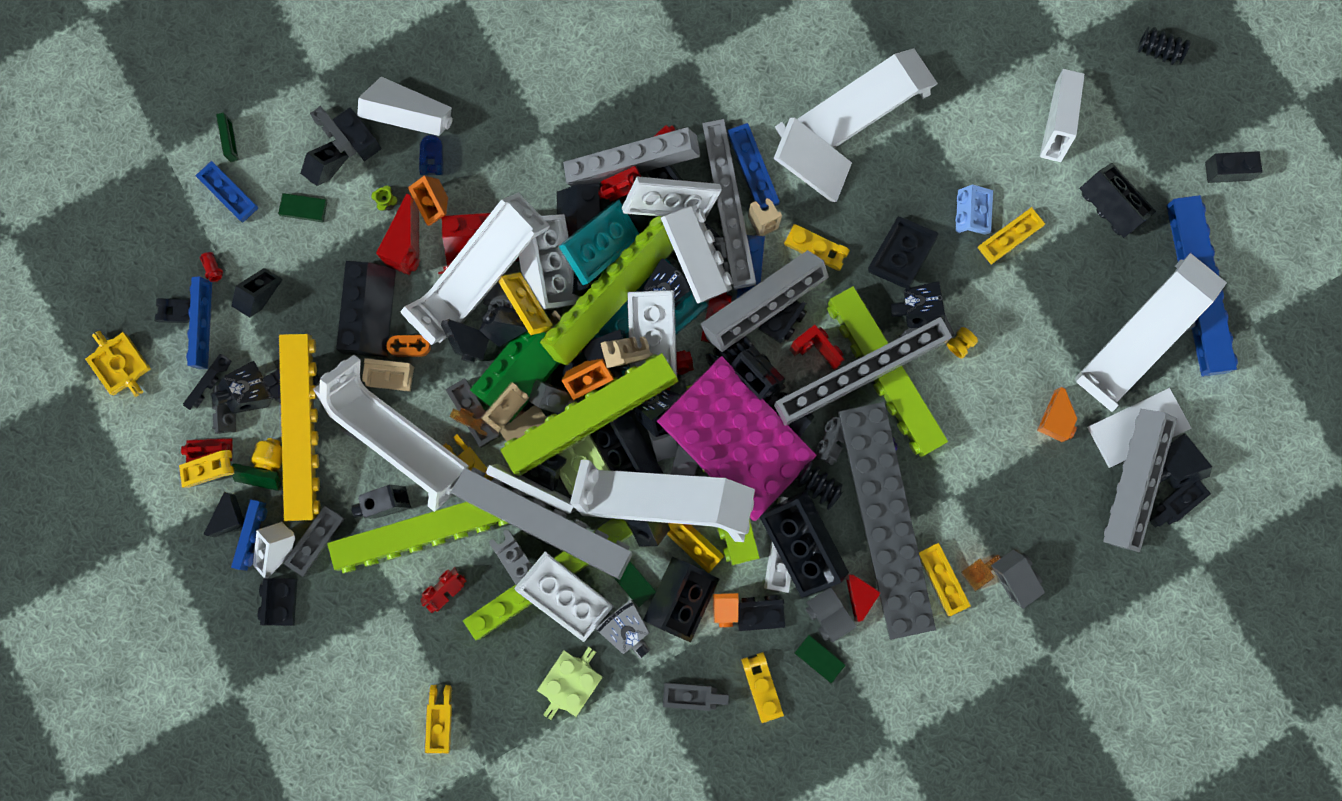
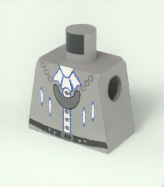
[596,600,650,659]

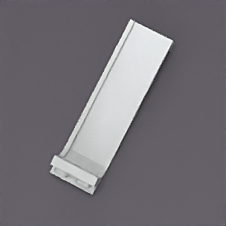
[775,48,938,148]
[401,192,550,345]
[1075,253,1227,412]
[313,355,469,512]
[570,460,755,542]

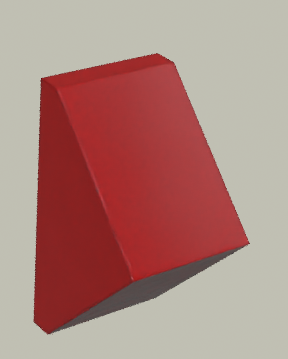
[845,574,880,622]

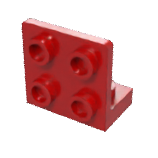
[789,324,844,370]

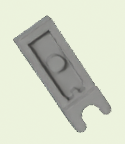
[489,529,533,585]

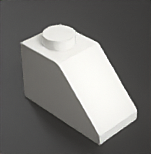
[253,522,295,578]

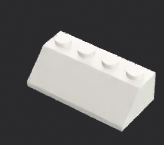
[661,206,733,303]
[519,214,580,310]

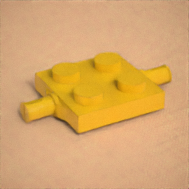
[85,331,151,397]

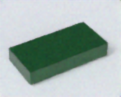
[216,112,239,162]
[278,193,328,223]
[232,463,281,491]
[612,561,656,607]
[794,635,846,683]

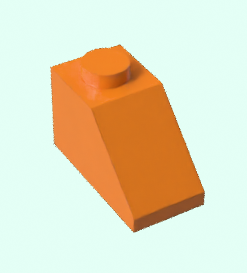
[408,175,448,226]
[562,359,614,400]
[1037,387,1077,442]
[713,593,738,627]

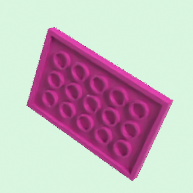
[657,356,817,521]

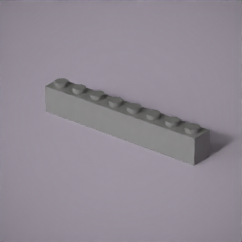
[774,317,952,426]
[451,467,633,580]

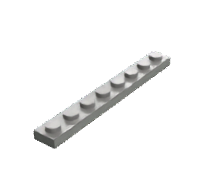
[702,119,756,290]

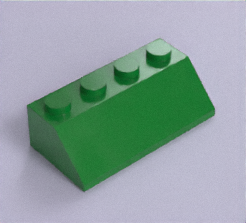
[470,331,560,423]

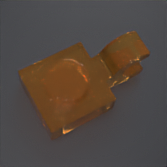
[449,408,488,436]
[961,555,1001,592]

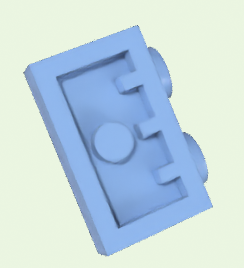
[955,184,993,235]

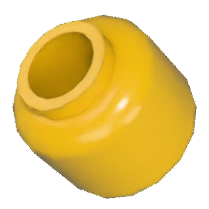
[251,438,282,471]

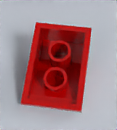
[376,193,420,276]

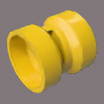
[946,327,978,359]

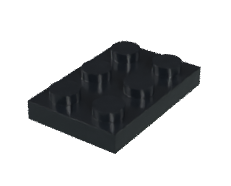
[868,216,939,290]

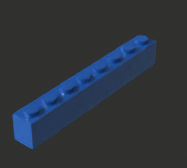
[1166,195,1238,377]

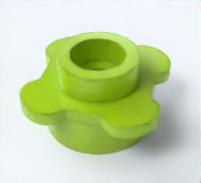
[371,186,397,211]

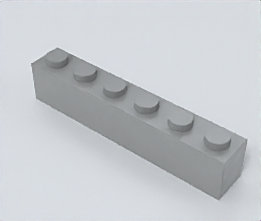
[563,127,700,186]
[701,250,829,352]
[1103,409,1177,552]

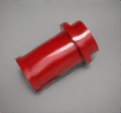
[199,252,223,282]

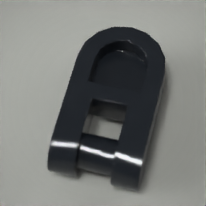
[154,298,190,323]

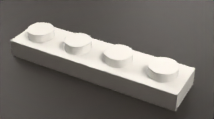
[764,497,791,593]

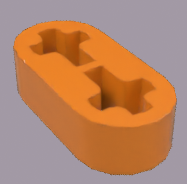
[386,335,431,357]

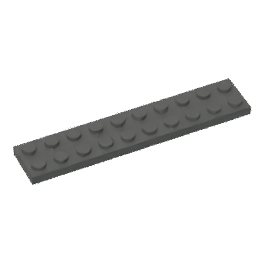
[838,402,936,640]

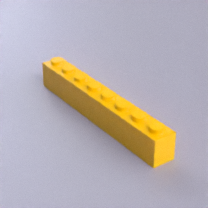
[279,334,320,521]

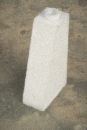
[1040,69,1084,162]
[357,77,453,136]

